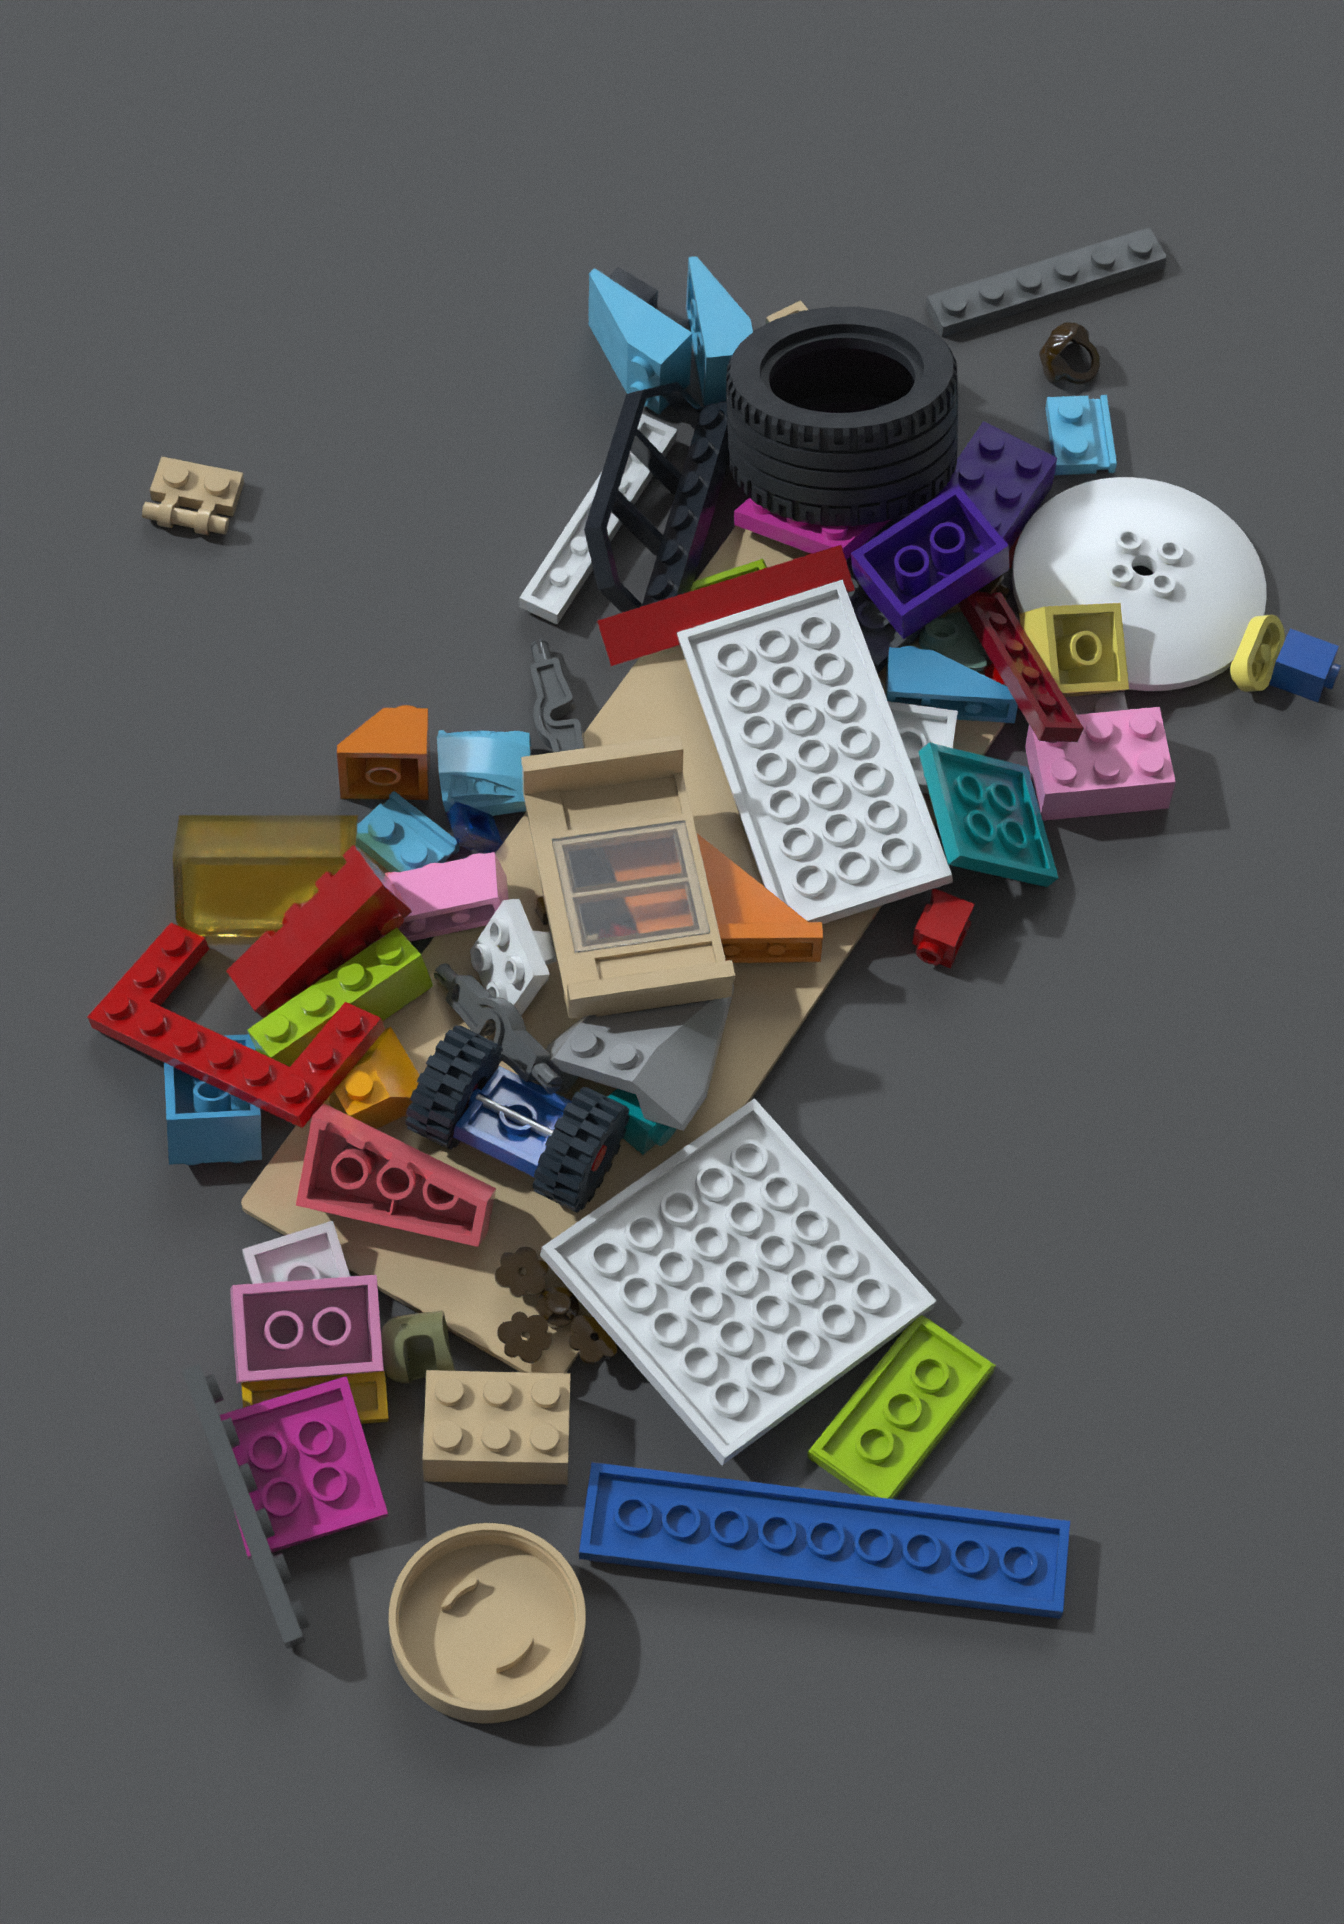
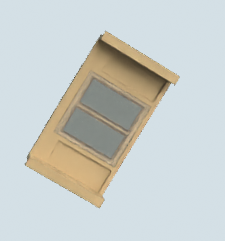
[521,735,736,1018]

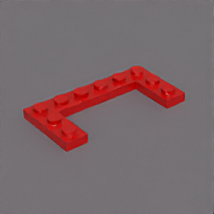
[87,922,385,1128]

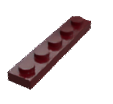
[958,592,1084,743]

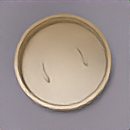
[389,1523,586,1723]

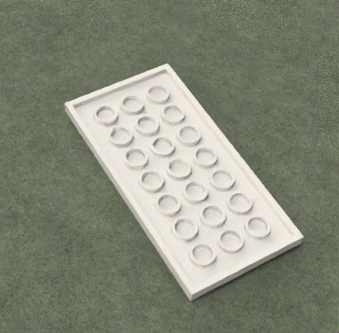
[677,580,953,924]

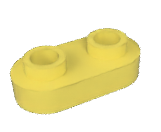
[1230,615,1285,692]

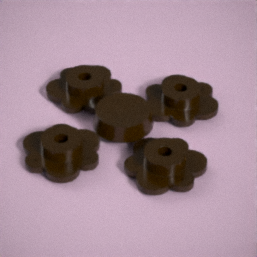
[495,1247,617,1364]

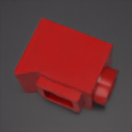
[912,888,975,969]

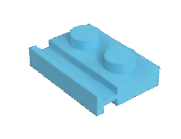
[1045,395,1117,475]
[350,791,459,872]

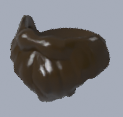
[1039,322,1100,384]

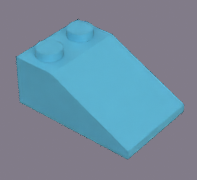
[686,256,753,407]
[589,268,692,415]

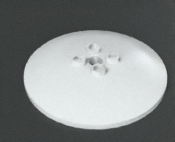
[1012,477,1267,691]

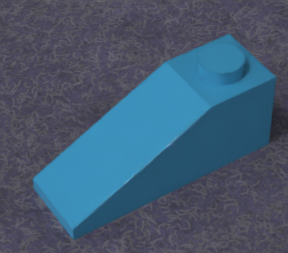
[885,646,1018,723]

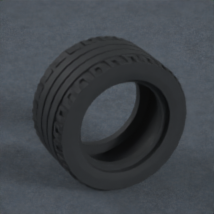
[726,307,958,526]

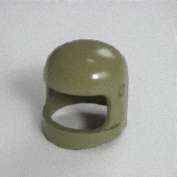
[381,1310,455,1384]

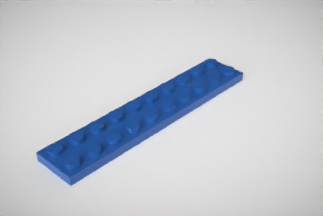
[579,1462,1070,1619]

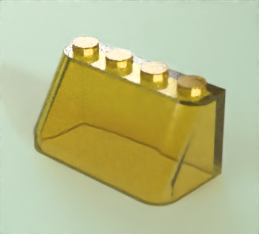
[172,815,358,936]

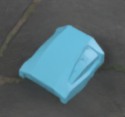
[437,730,532,816]

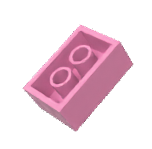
[1025,707,1176,821]
[230,1275,383,1384]

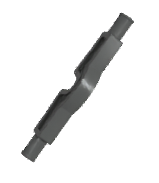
[530,640,585,752]
[434,963,563,1094]

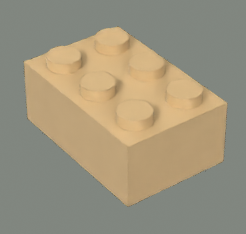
[423,1370,570,1485]

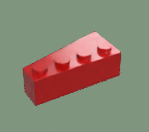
[226,845,413,1018]

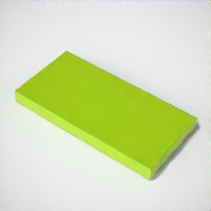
[807,1315,996,1499]

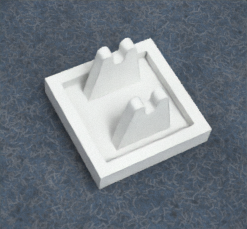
[470,899,556,1016]

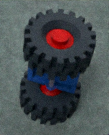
[406,1025,630,1213]

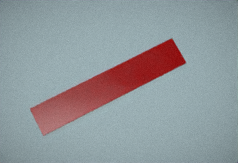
[597,545,855,666]

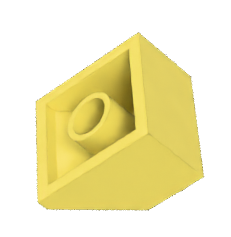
[1019,603,1129,697]

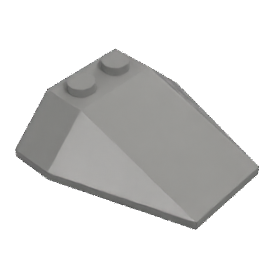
[532,985,734,1131]

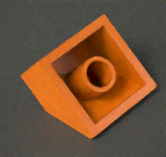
[337,705,430,800]

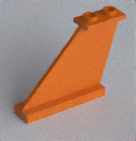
[602,833,823,963]

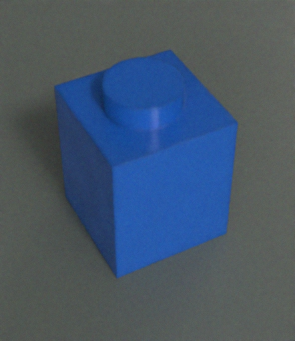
[1269,628,1341,703]

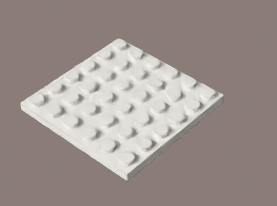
[540,1098,936,1465]

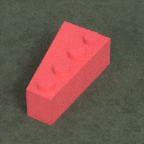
[296,1103,496,1247]

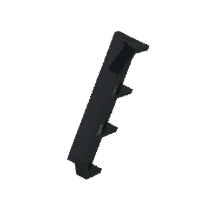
[584,382,729,613]

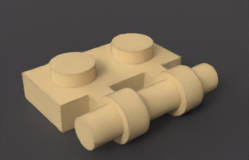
[142,456,244,535]

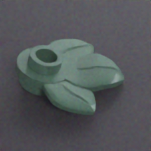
[919,612,990,672]

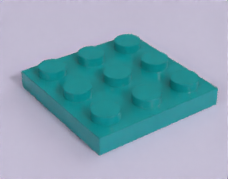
[918,742,1059,887]

